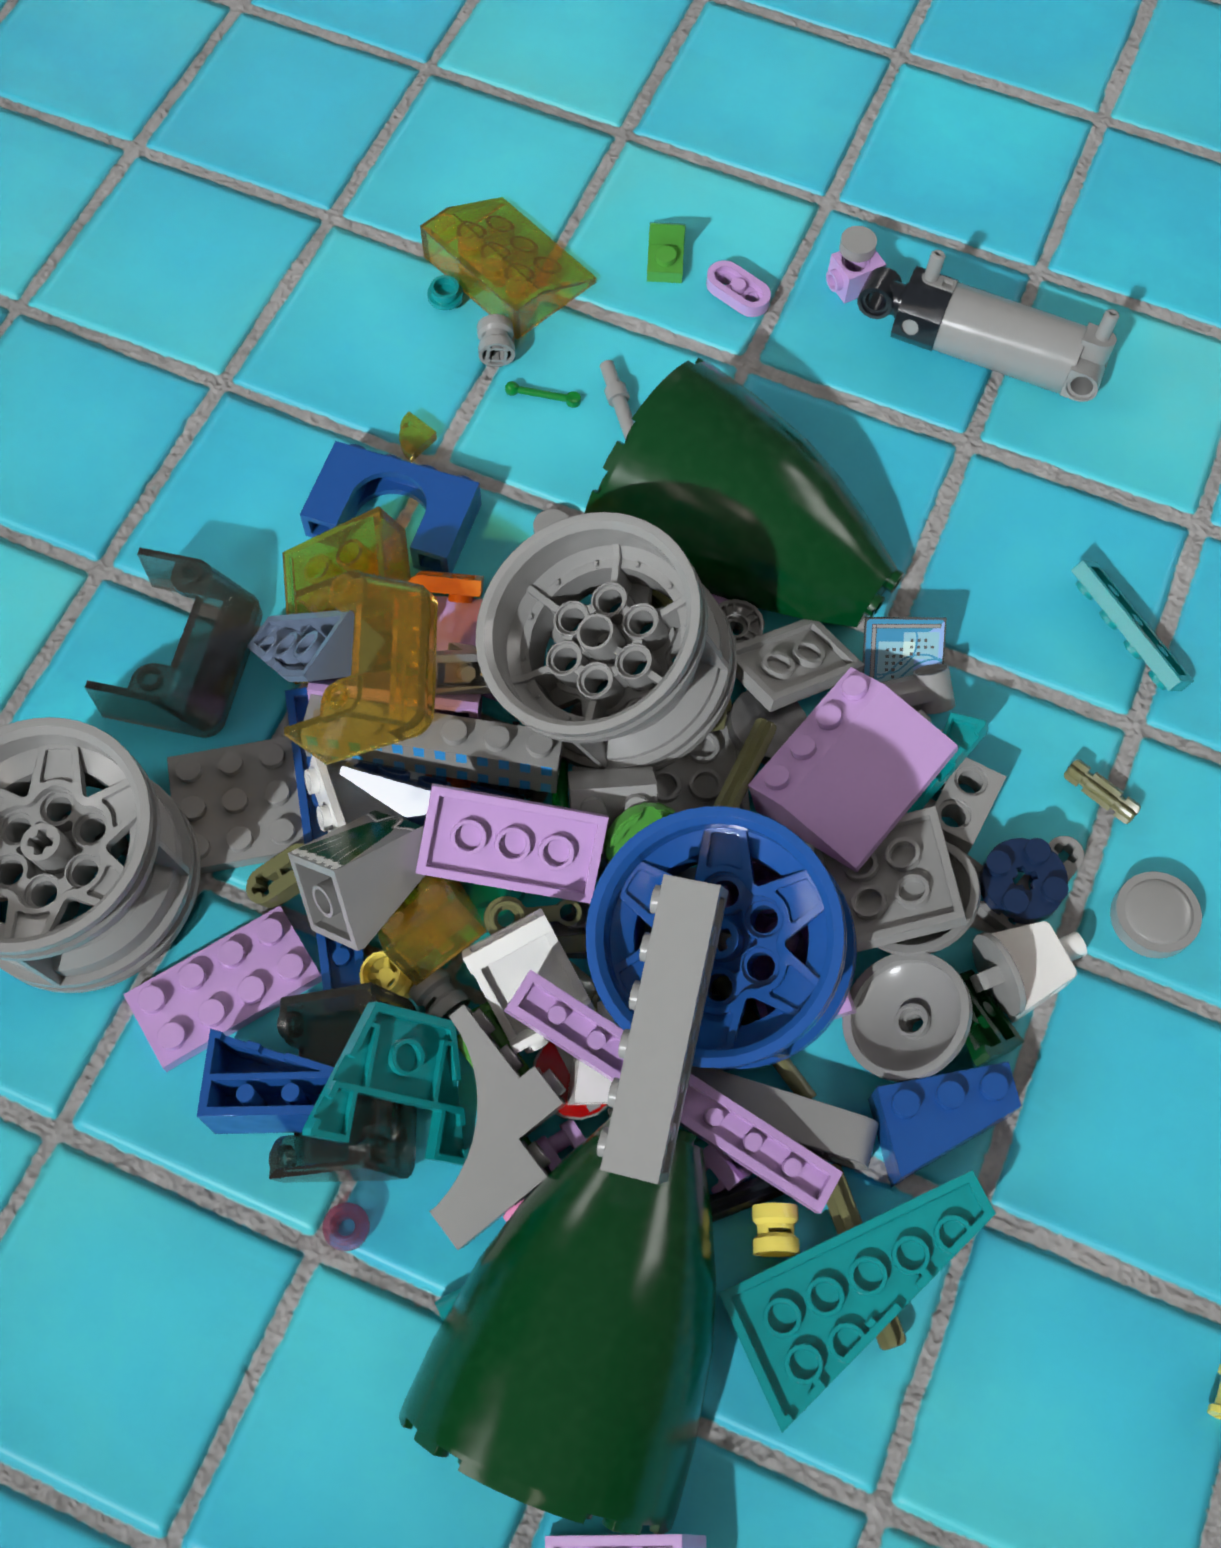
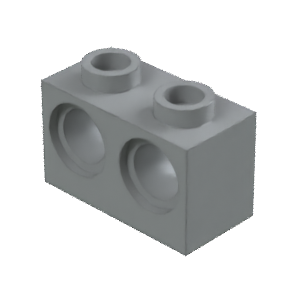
[924,757,1007,854]

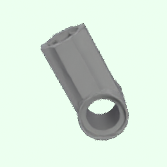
[881,664,956,714]

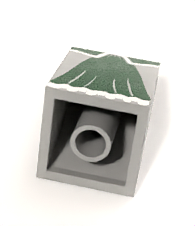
[288,810,425,951]

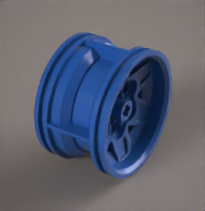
[586,806,857,1069]

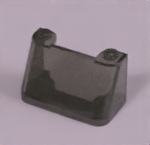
[269,982,417,1183]

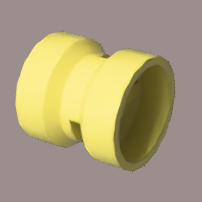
[359,951,418,1004]
[752,1202,800,1257]

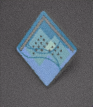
[862,617,947,682]

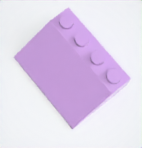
[748,667,958,872]

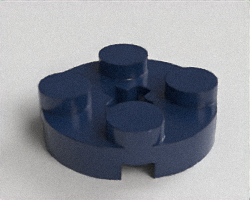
[979,838,1069,924]

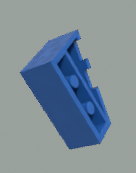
[197,1028,334,1134]
[868,1061,1022,1188]

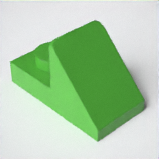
[647,222,685,283]

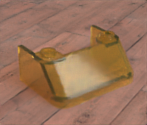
[284,571,438,765]

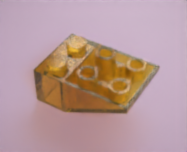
[377,875,487,986]

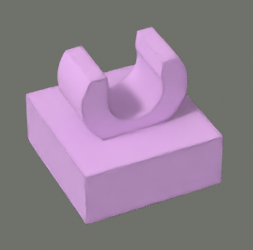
[703,1145,753,1194]

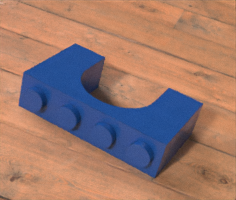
[300,441,482,573]

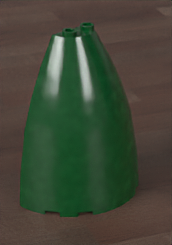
[584,358,904,628]
[399,1117,716,1535]

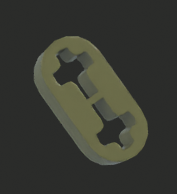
[246,843,305,908]

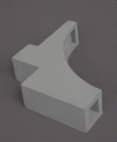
[429,1005,566,1250]

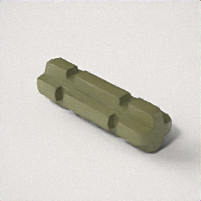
[1064,759,1141,824]

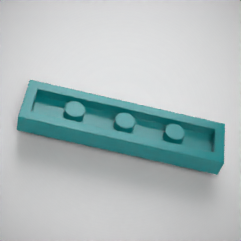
[1071,560,1194,691]

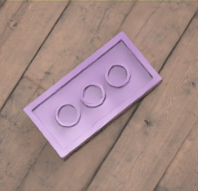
[416,783,609,904]
[123,905,322,1072]

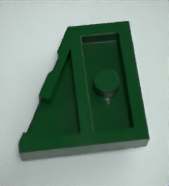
[959,969,1024,1067]

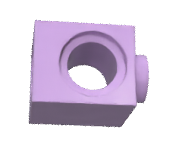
[826,249,887,304]

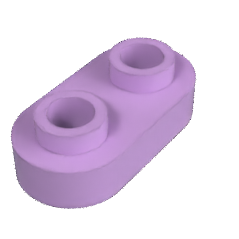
[706,260,771,317]

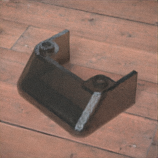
[84,547,263,738]

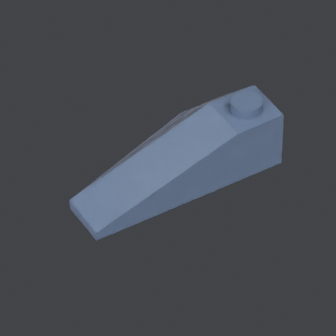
[247,609,385,682]

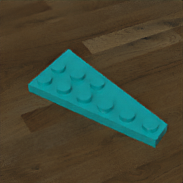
[719,1170,996,1433]

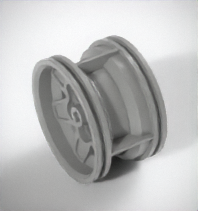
[476,512,737,771]
[0,717,201,993]

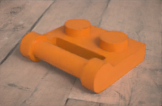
[407,570,484,603]

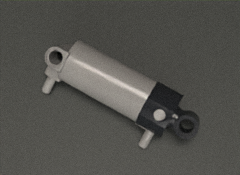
[857,250,1120,402]

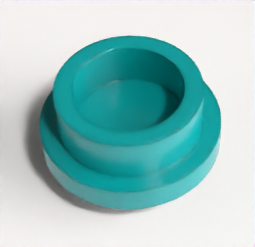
[427,275,463,310]

